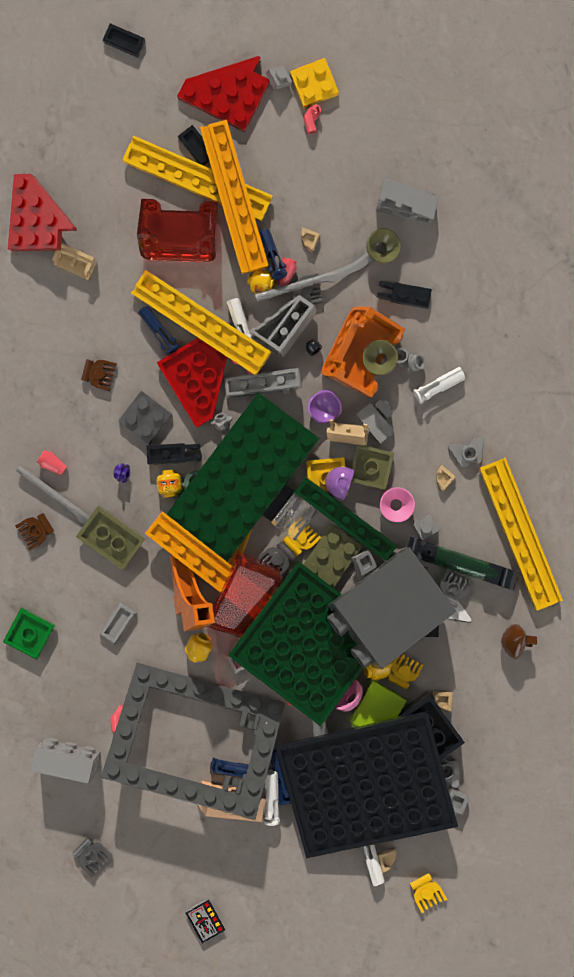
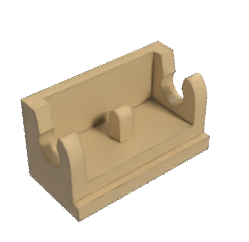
[52,243,97,281]
[326,419,370,446]

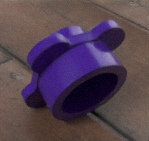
[114,463,130,483]

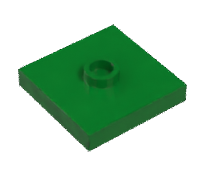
[3,607,56,660]

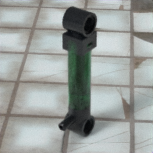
[407,537,520,591]

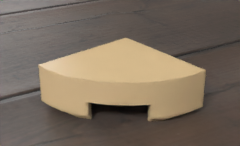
[301,227,320,253]
[436,465,456,492]
[432,691,452,712]
[377,848,396,874]

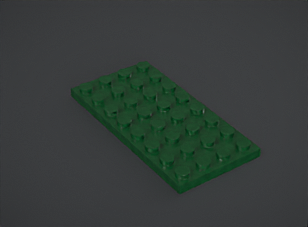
[167,392,320,562]

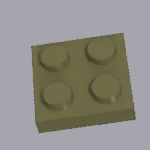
[351,445,394,490]

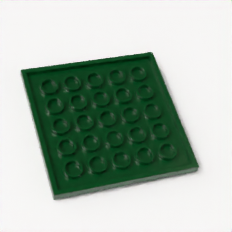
[228,561,363,727]

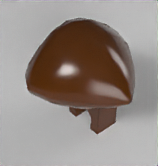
[501,624,537,659]

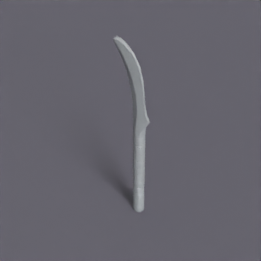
[254,252,372,302]
[16,465,90,523]

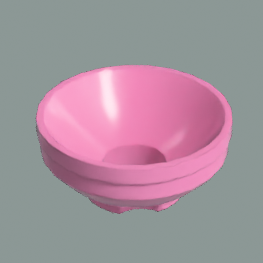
[380,487,415,522]
[335,679,363,712]

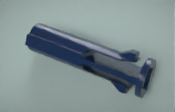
[259,229,287,280]
[138,306,180,356]
[271,750,291,805]
[210,758,249,779]

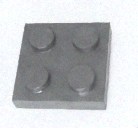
[118,391,172,444]

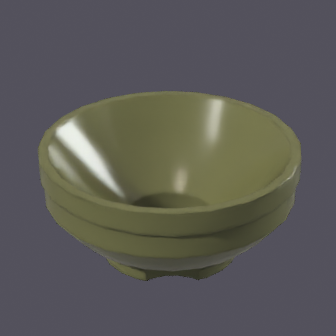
[366,228,401,264]
[363,340,398,375]

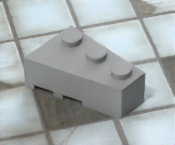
[376,177,439,225]
[250,295,317,358]

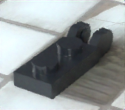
[376,281,432,309]
[146,443,201,465]

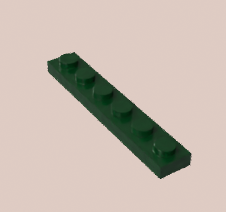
[294,477,398,561]

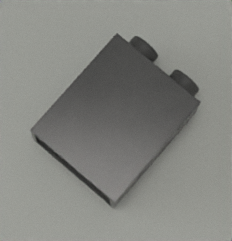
[327,547,456,669]

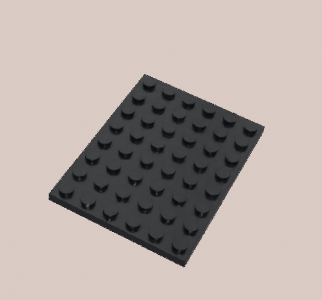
[276,711,458,859]

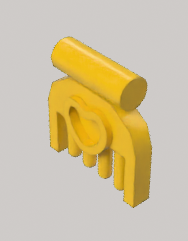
[282,517,322,556]
[387,654,424,690]
[410,873,447,913]

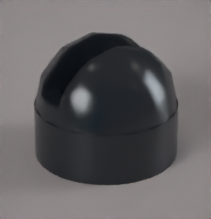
[306,339,322,356]

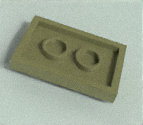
[76,505,146,570]
[303,524,362,588]

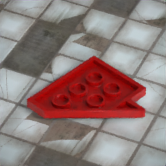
[177,56,270,133]
[8,173,77,251]
[157,338,228,428]

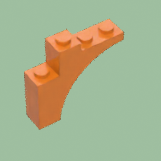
[169,555,215,631]

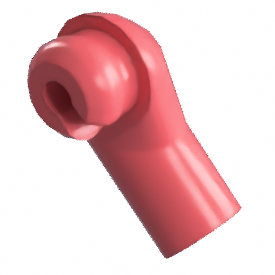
[304,104,321,134]
[110,705,123,733]

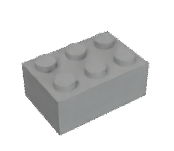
[30,738,100,784]

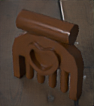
[81,359,117,391]
[15,513,54,550]

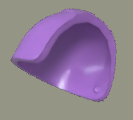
[308,390,342,424]
[325,467,354,501]

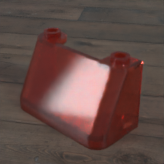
[137,199,218,262]
[207,550,282,638]

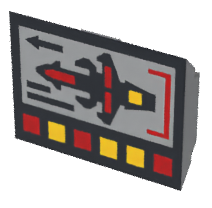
[185,900,225,943]

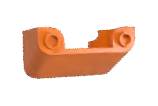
[321,306,405,398]

